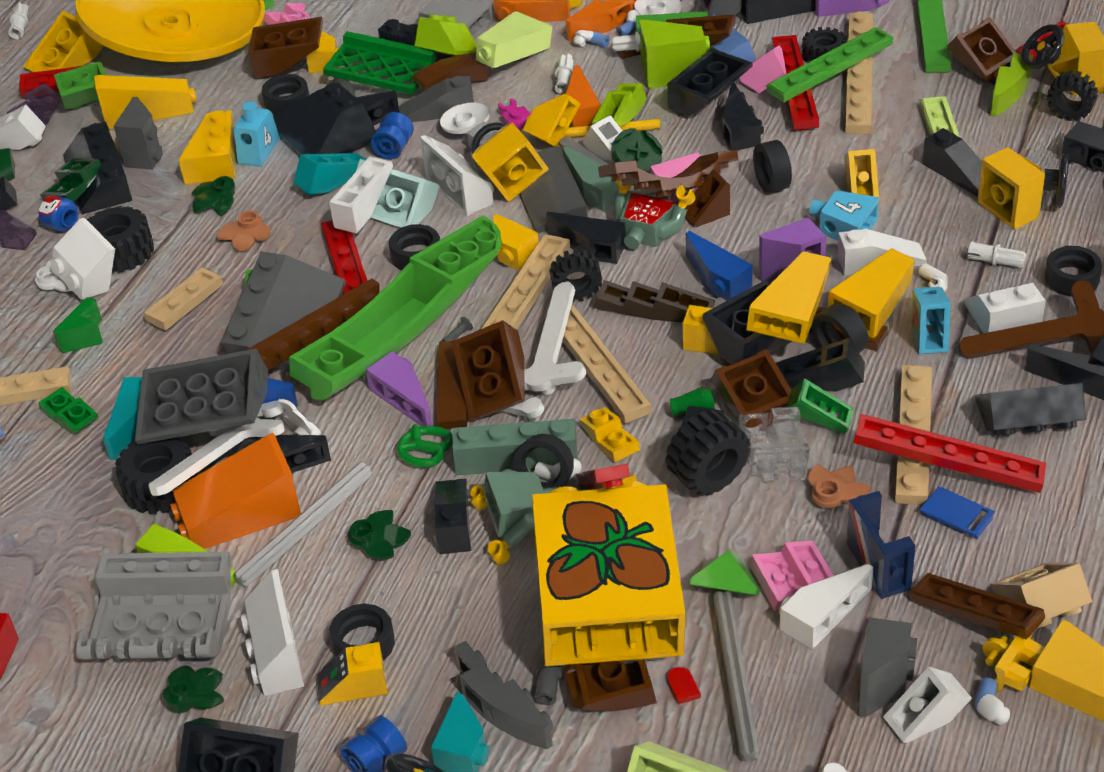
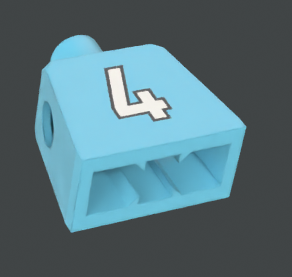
[234,101,280,167]
[809,191,879,241]

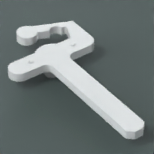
[501,282,586,419]
[149,401,285,496]

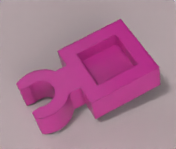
[498,99,531,131]

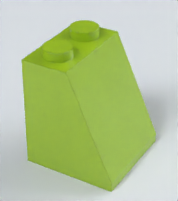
[639,20,710,89]

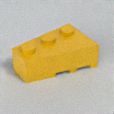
[179,110,236,185]

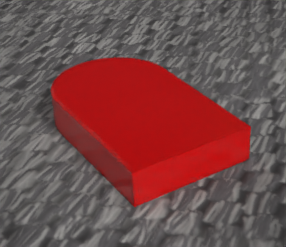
[668,667,701,705]

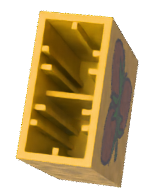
[532,482,685,666]

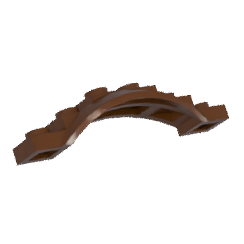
[598,150,739,198]

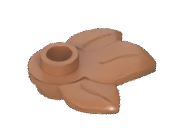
[217,210,271,252]
[808,464,871,508]

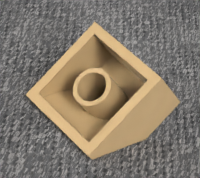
[990,562,1093,628]

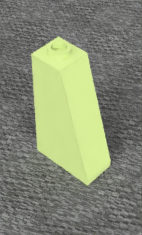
[476,11,552,68]

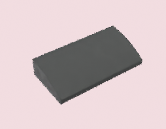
[520,146,588,233]

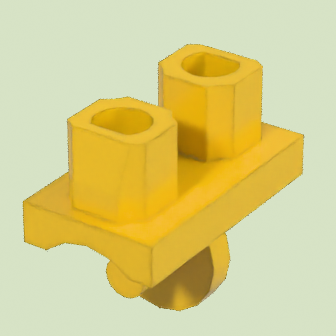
[982,634,1045,692]

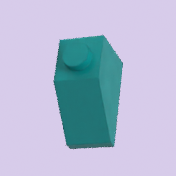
[431,693,489,772]

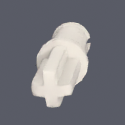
[8,3,29,39]
[612,32,640,52]
[555,54,573,95]
[968,241,1026,268]

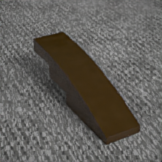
[594,280,716,322]

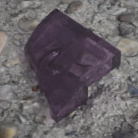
[7,84,61,133]
[0,209,37,251]

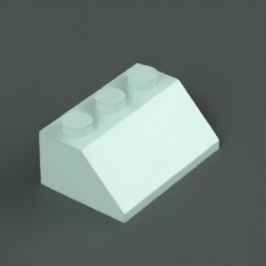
[356,159,440,227]

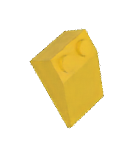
[23,10,103,72]

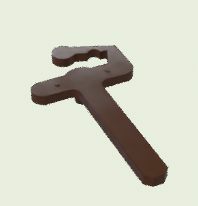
[958,280,1104,359]

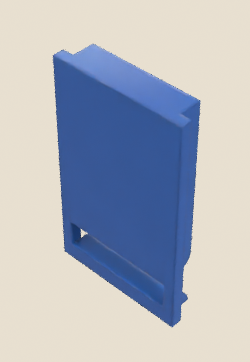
[920,486,995,539]

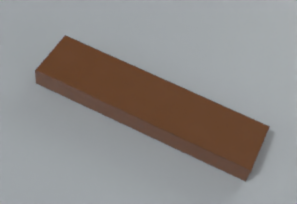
[436,341,467,429]
[909,573,1045,639]

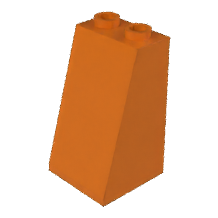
[170,433,301,549]

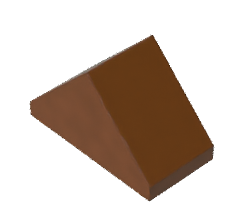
[685,169,730,227]

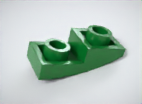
[39,387,99,434]

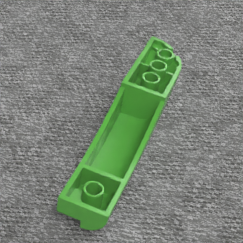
[289,215,502,401]

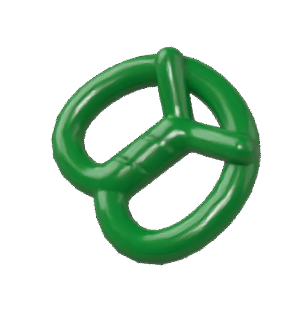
[396,424,453,468]

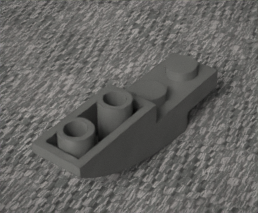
[454,641,554,749]

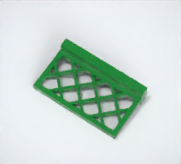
[323,31,435,95]

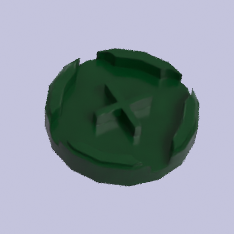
[611,128,663,173]

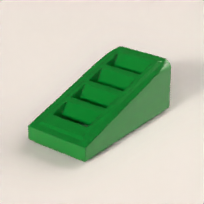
[786,378,854,434]

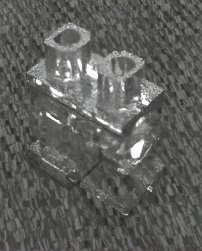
[739,407,810,483]

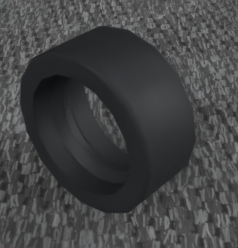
[261,74,309,115]
[753,139,792,193]
[389,224,440,270]
[1045,246,1102,296]
[812,303,869,353]
[511,433,574,489]
[329,603,395,661]

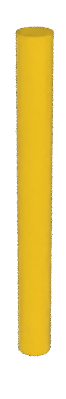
[563,119,661,138]

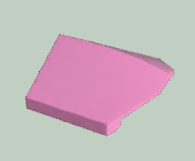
[739,45,786,94]

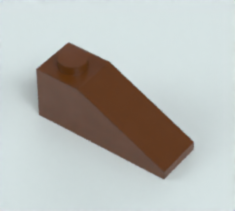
[666,14,735,47]

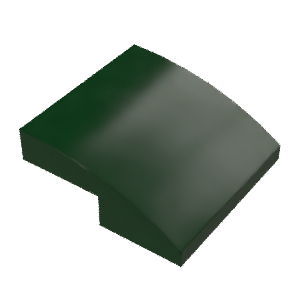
[40,158,101,202]

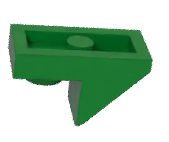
[53,297,103,353]

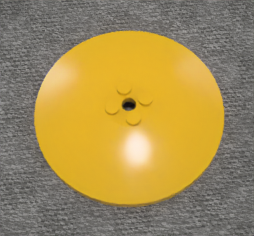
[75,0,265,62]

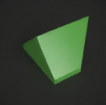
[690,550,760,595]

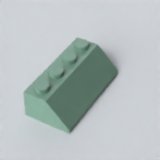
[453,419,578,476]

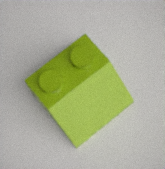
[415,14,477,55]

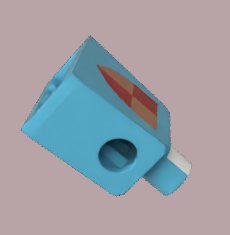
[911,287,951,354]

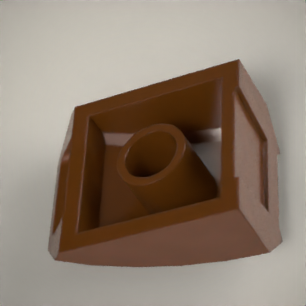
[947,17,1018,85]
[711,349,791,431]
[563,659,657,711]

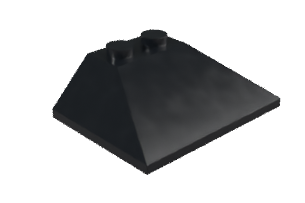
[273,82,376,155]

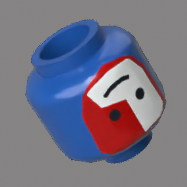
[38,195,78,232]

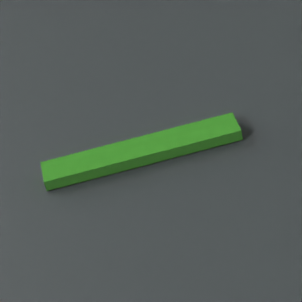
[917,0,951,73]
[767,27,893,103]

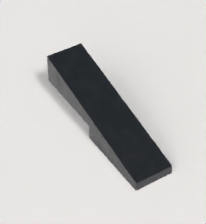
[1025,344,1104,400]

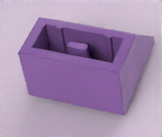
[759,217,826,283]

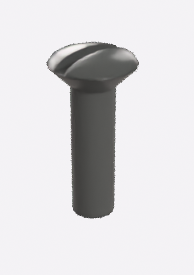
[442,317,473,342]

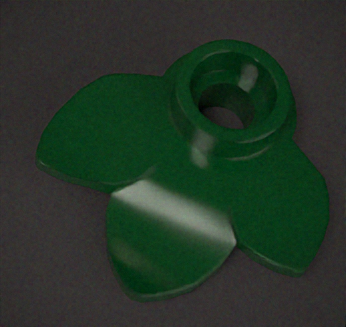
[191,176,235,216]
[348,510,411,560]
[163,665,224,713]

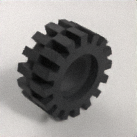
[802,27,847,63]
[1046,70,1098,121]
[550,249,602,302]

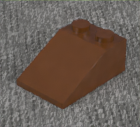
[248,17,323,78]
[452,320,525,422]

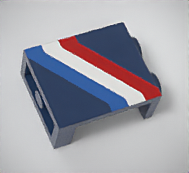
[847,491,916,599]

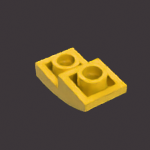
[580,407,640,463]

